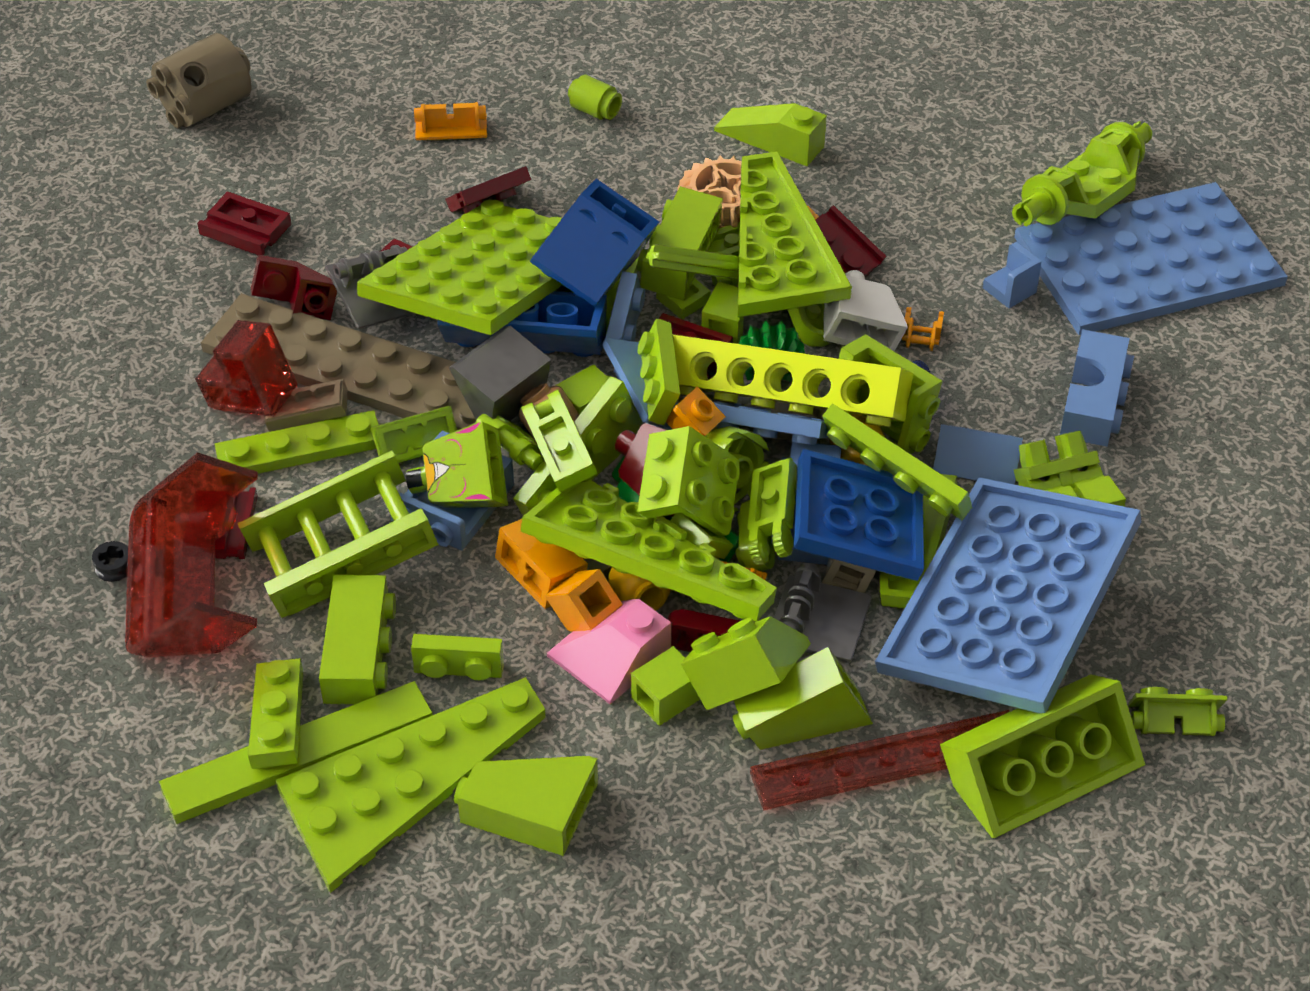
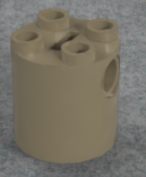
[146,33,252,128]

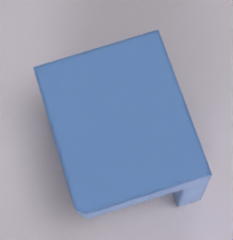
[983,242,1042,308]

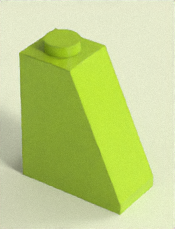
[732,647,873,750]
[454,756,598,856]

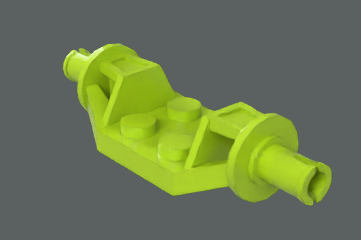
[1012,121,1153,226]

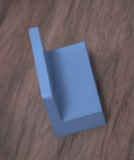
[933,424,1023,484]

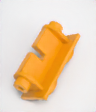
[414,102,487,140]

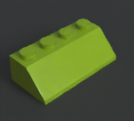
[940,674,1145,838]

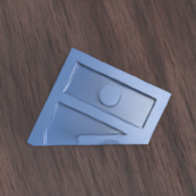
[605,271,645,342]

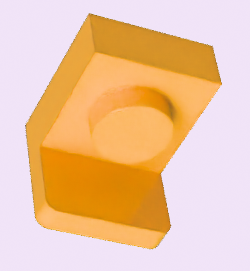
[666,386,726,436]

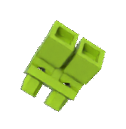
[1013,430,1126,507]

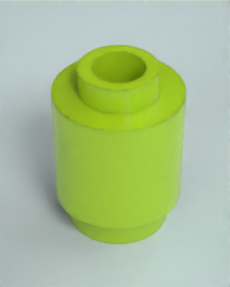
[568,74,622,120]

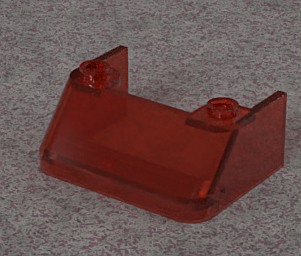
[125,452,258,658]

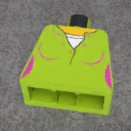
[406,421,508,508]

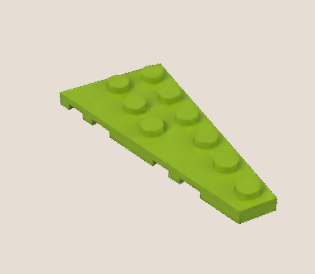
[738,151,852,317]
[520,477,777,622]
[276,677,546,893]

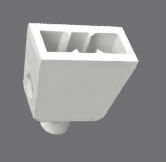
[823,270,908,351]

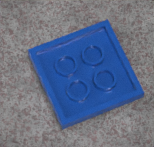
[794,449,924,581]

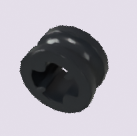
[92,541,133,582]

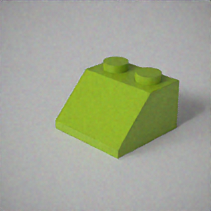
[681,616,811,710]

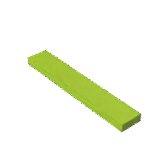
[159,681,433,824]

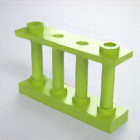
[237,450,439,618]

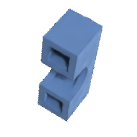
[1060,329,1134,447]

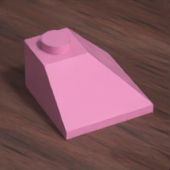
[547,599,671,704]

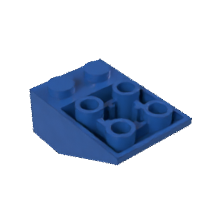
[530,179,659,306]

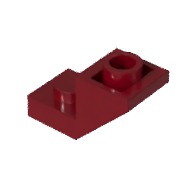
[250,255,337,320]

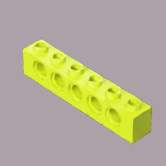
[672,334,914,427]

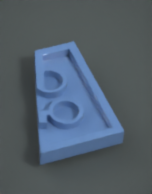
[713,402,828,445]

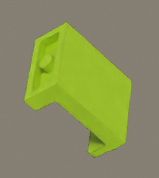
[839,334,943,454]

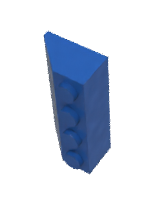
[437,291,607,357]

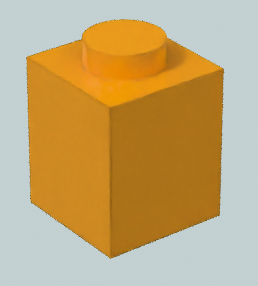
[545,569,623,632]

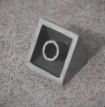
[449,326,551,421]

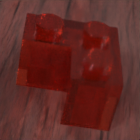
[195,320,298,417]

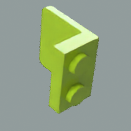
[637,426,740,536]

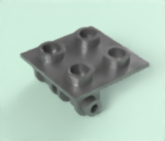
[325,245,417,329]
[774,563,872,663]

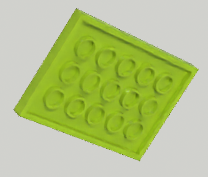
[357,200,563,335]

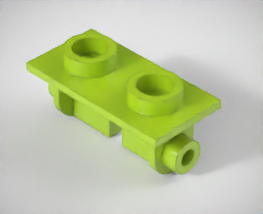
[1128,687,1227,736]

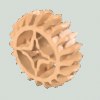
[678,155,741,228]

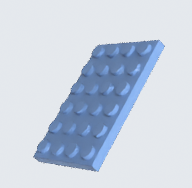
[1014,182,1288,335]
[875,478,1141,713]

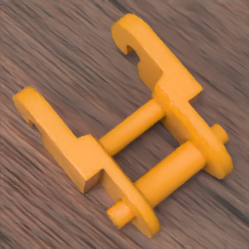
[902,307,944,351]

